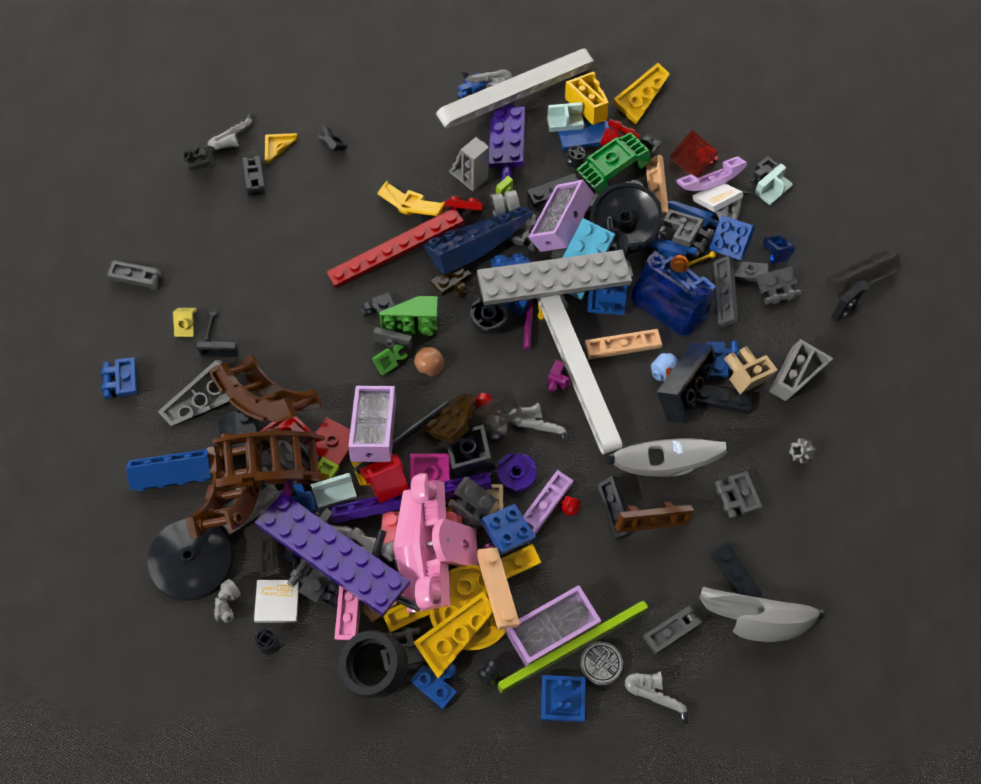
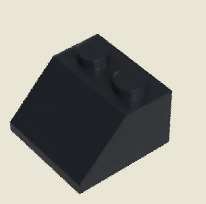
[219,410,260,456]
[447,425,496,478]

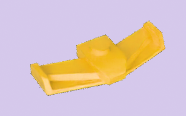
[377,181,447,217]

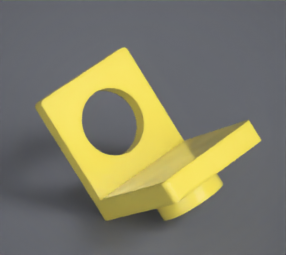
[173,308,197,337]

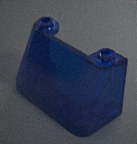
[631,251,716,336]

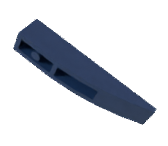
[423,207,533,274]

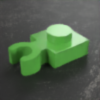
[372,344,408,375]

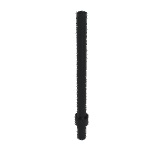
[354,401,450,474]

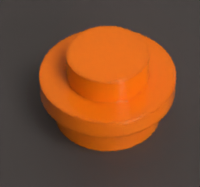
[670,255,689,272]

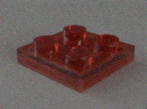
[669,130,719,178]

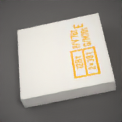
[693,183,743,212]
[254,580,300,623]

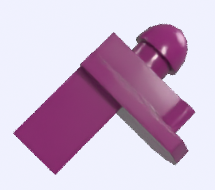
[547,360,572,393]

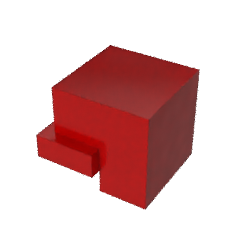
[360,454,409,503]

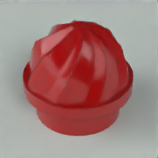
[475,393,494,413]
[562,496,581,516]

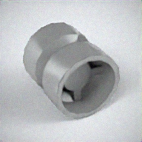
[490,190,520,216]

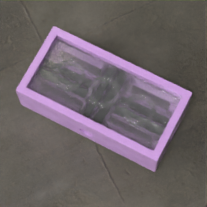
[528,180,595,252]
[348,386,396,462]
[506,585,601,666]

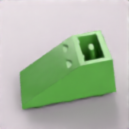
[379,296,438,336]

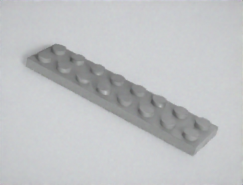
[477,250,632,305]

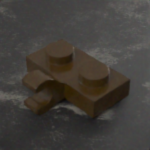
[431,266,471,297]

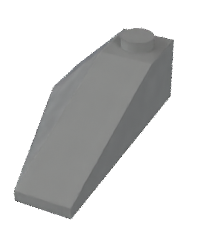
[158,360,236,426]

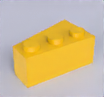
[565,72,609,125]

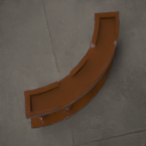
[208,355,322,422]
[212,428,329,490]
[186,441,262,539]

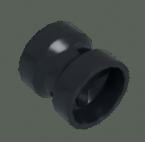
[321,579,339,608]
[255,628,279,654]

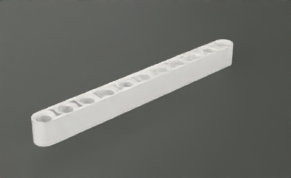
[436,48,595,129]
[537,295,622,455]

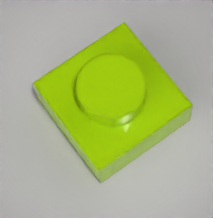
[496,176,513,196]
[318,457,340,479]

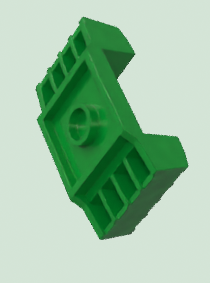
[576,132,651,195]

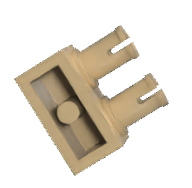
[724,346,777,394]

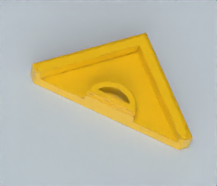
[265,133,298,164]

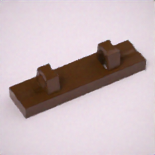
[615,502,694,533]

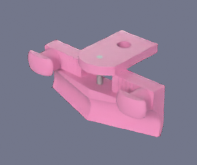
[393,473,478,613]

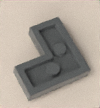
[663,209,704,247]

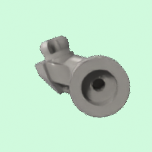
[214,579,241,624]

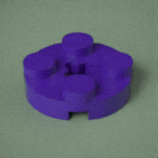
[497,453,536,493]

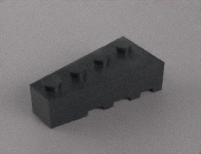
[657,343,717,424]

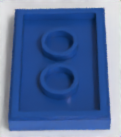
[557,116,610,151]

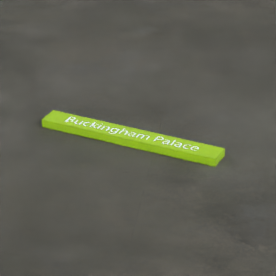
[498,601,648,694]

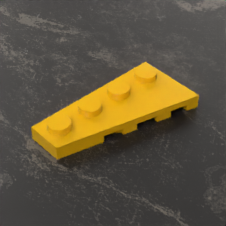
[612,63,670,125]
[413,592,493,678]

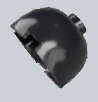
[470,298,507,335]

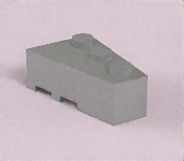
[449,137,489,192]
[769,339,833,401]

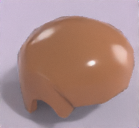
[414,347,445,377]

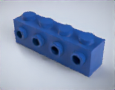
[125,449,212,491]

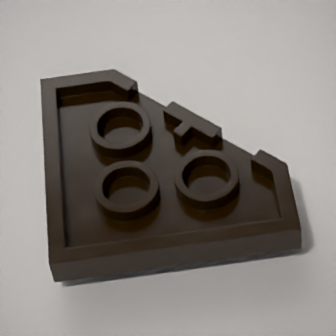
[423,393,477,444]

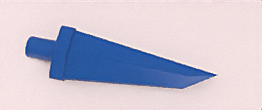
[668,201,719,229]
[648,239,697,257]

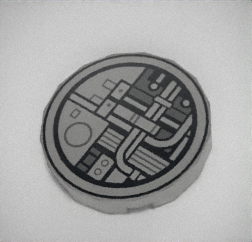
[580,642,623,685]

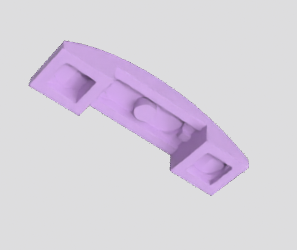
[676,156,747,191]

